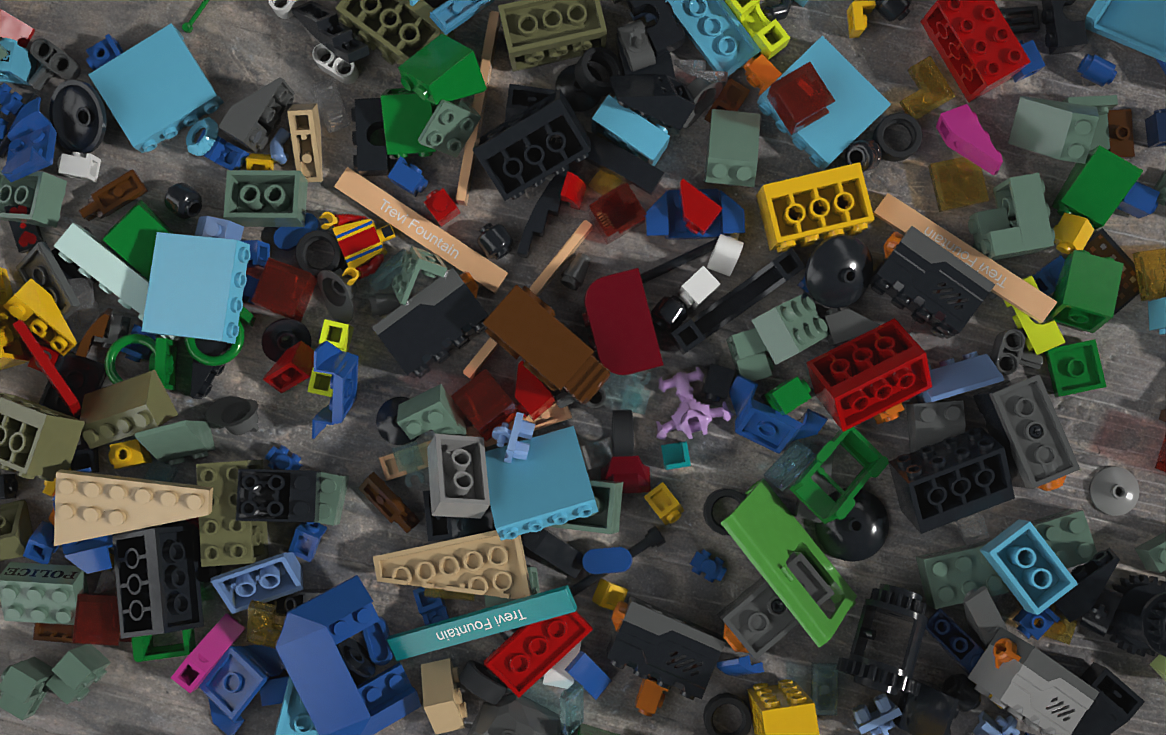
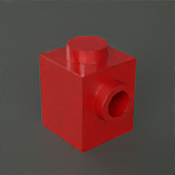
[424,188,461,227]

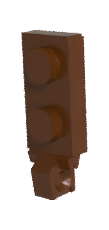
[79,169,148,221]
[359,472,420,533]

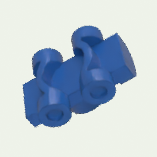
[0,83,25,116]
[265,445,303,470]
[690,549,727,583]

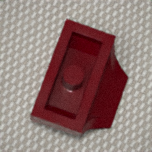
[601,456,651,493]

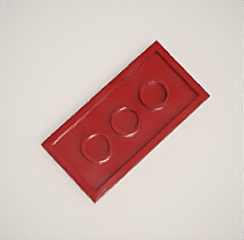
[12,319,82,417]
[484,611,593,698]

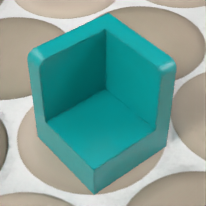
[660,441,691,470]

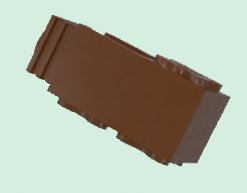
[483,284,611,405]

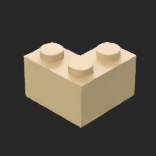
[421,658,468,735]

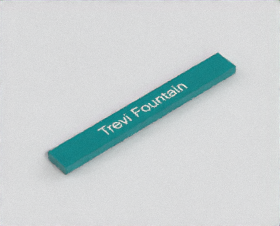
[387,585,577,661]

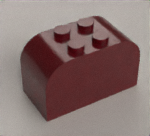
[582,268,663,375]

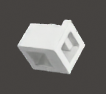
[57,152,101,183]

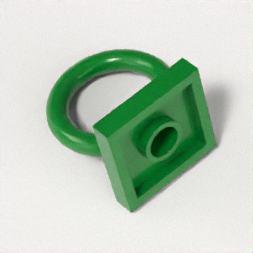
[184,307,256,366]
[105,334,178,391]

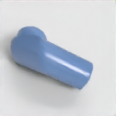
[269,127,291,164]

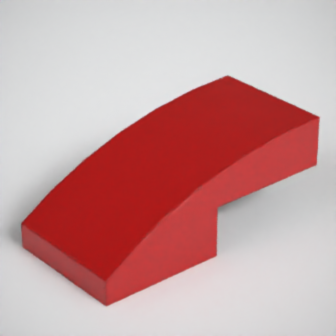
[560,171,587,210]

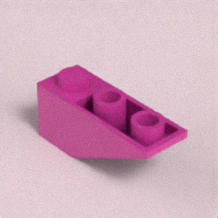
[936,104,1003,176]
[171,613,246,693]

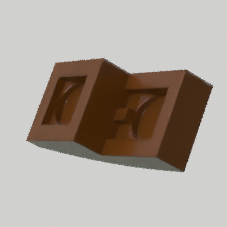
[704,78,750,123]
[76,308,113,358]

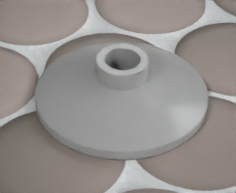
[1089,467,1139,516]

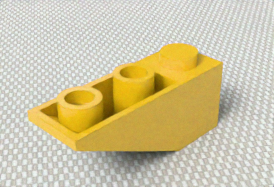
[3,278,77,356]

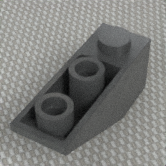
[963,586,1008,649]

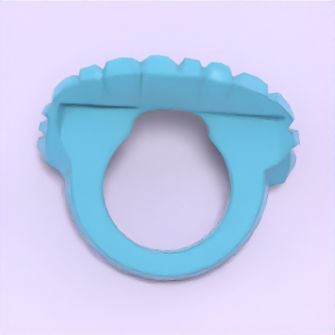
[186,117,219,156]

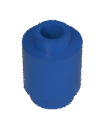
[1077,54,1117,87]

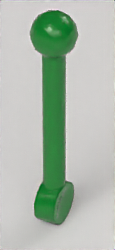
[182,0,210,33]

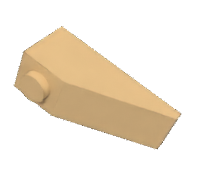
[287,103,323,182]

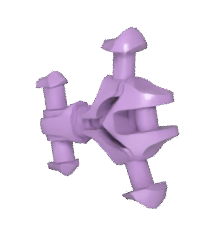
[656,367,734,440]

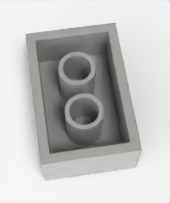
[427,434,490,518]

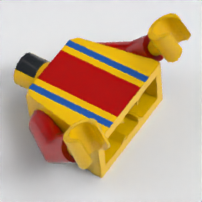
[319,212,396,286]

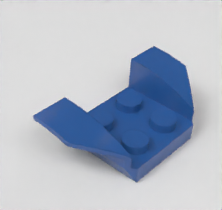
[1,97,57,182]
[646,189,745,240]
[312,341,359,439]
[729,375,828,454]
[52,468,116,574]
[199,643,286,735]

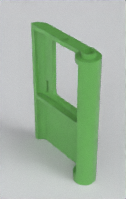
[721,478,857,647]

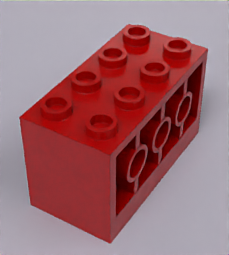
[920,0,1031,103]
[806,318,932,432]

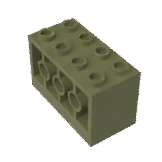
[336,0,455,66]
[498,0,607,72]
[0,392,85,481]
[196,459,269,567]

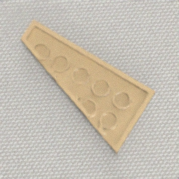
[54,469,213,546]
[373,530,532,599]

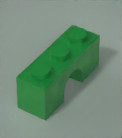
[761,376,812,415]

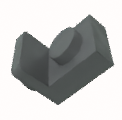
[93,314,131,349]

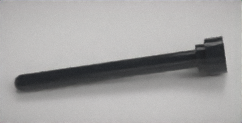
[640,238,718,283]
[569,526,666,597]

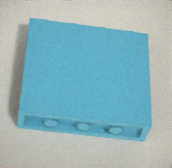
[1085,0,1166,63]
[88,23,224,153]
[757,36,891,170]
[141,232,250,344]
[485,426,599,541]

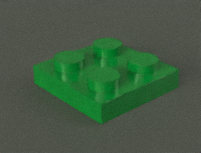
[1045,339,1107,397]

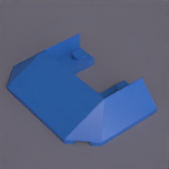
[275,575,421,735]

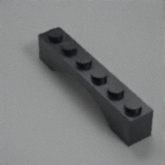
[669,247,806,355]

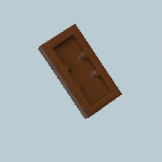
[1107,109,1135,159]
[33,618,89,644]

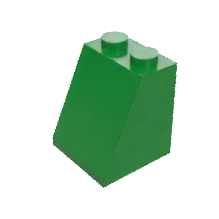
[398,34,487,105]
[381,88,437,158]
[1052,145,1143,230]
[102,200,175,281]
[1045,250,1124,333]

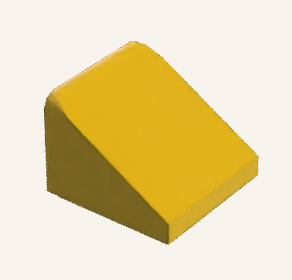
[246,153,274,170]
[592,579,628,611]

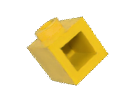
[1053,212,1094,254]
[108,439,152,469]

